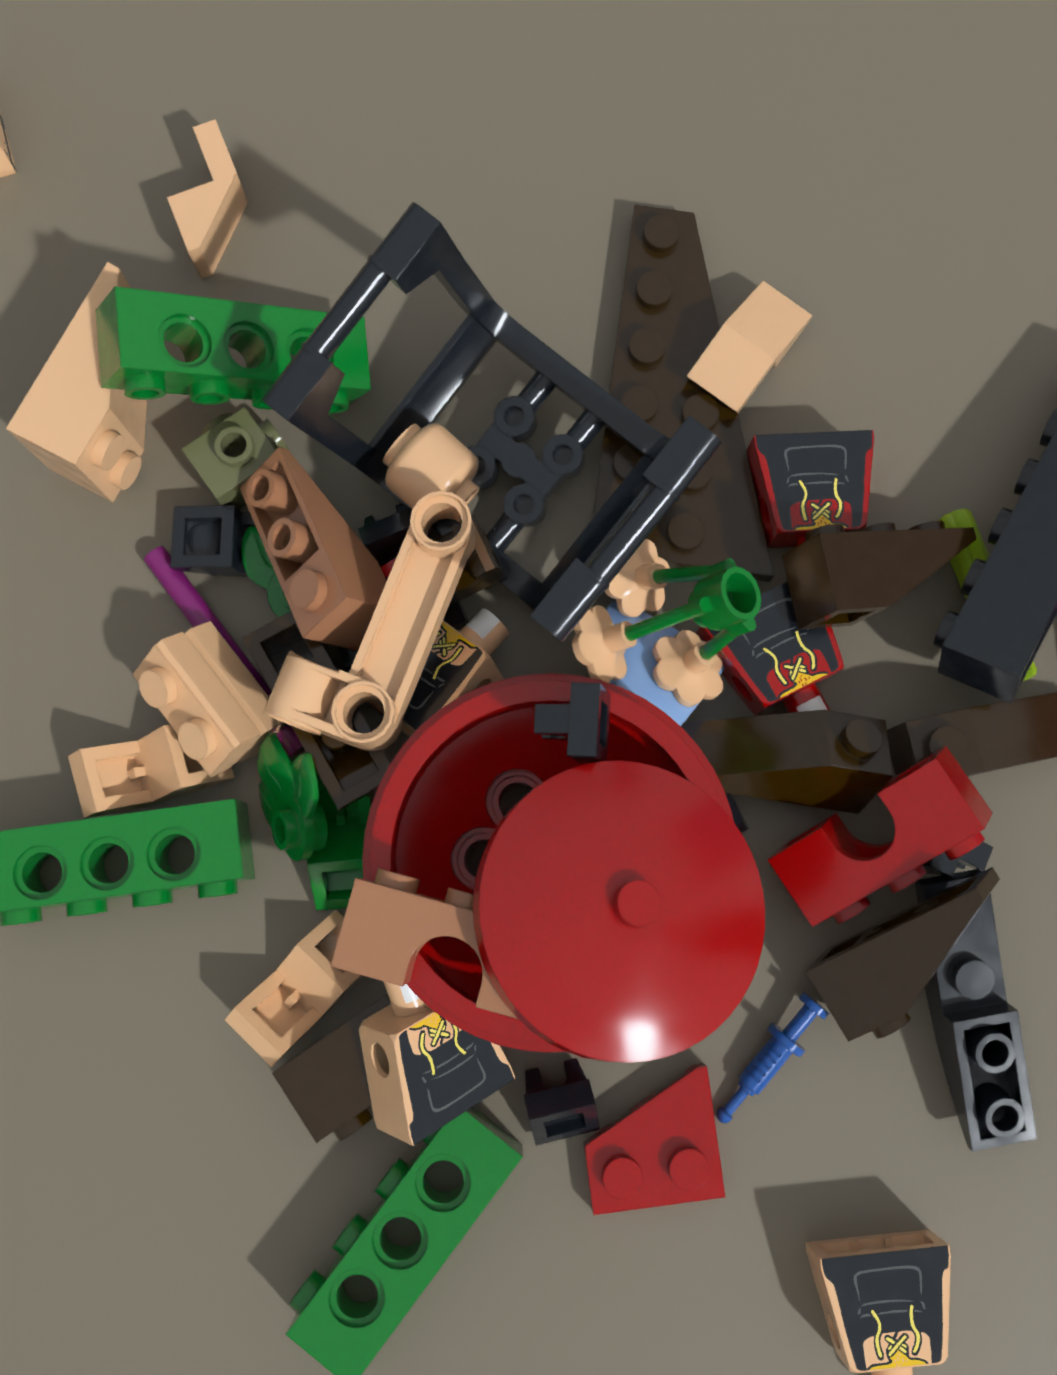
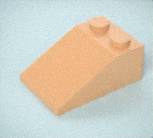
[6,262,147,503]

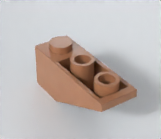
[240,447,387,651]

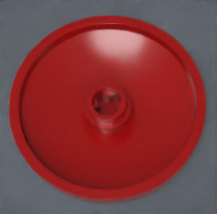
[473,760,765,1063]

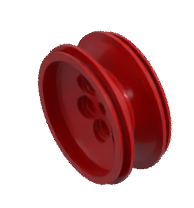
[362,673,734,1053]

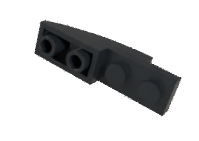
[915,869,1037,1152]

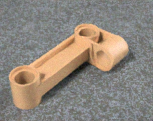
[263,491,477,751]

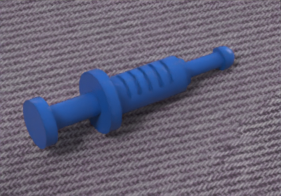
[716,992,830,1123]

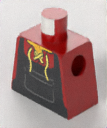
[746,430,874,548]
[696,581,844,715]

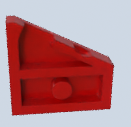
[583,1063,726,1215]

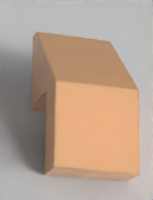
[167,119,248,279]
[687,281,813,414]
[68,725,235,818]
[225,910,362,1068]

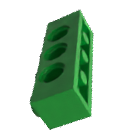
[96,286,371,414]
[0,799,255,926]
[285,1106,523,1375]

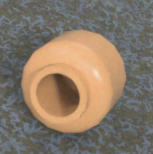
[383,423,480,509]

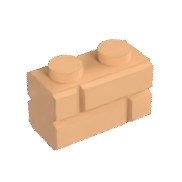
[133,621,286,778]

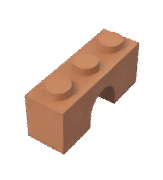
[330,868,517,1019]

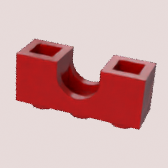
[768,746,993,927]

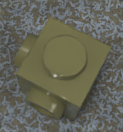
[181,407,289,510]

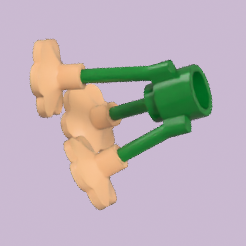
[572,539,762,707]

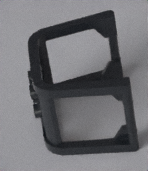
[261,202,722,642]

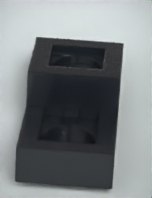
[170,505,256,577]

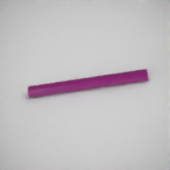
[143,546,304,758]

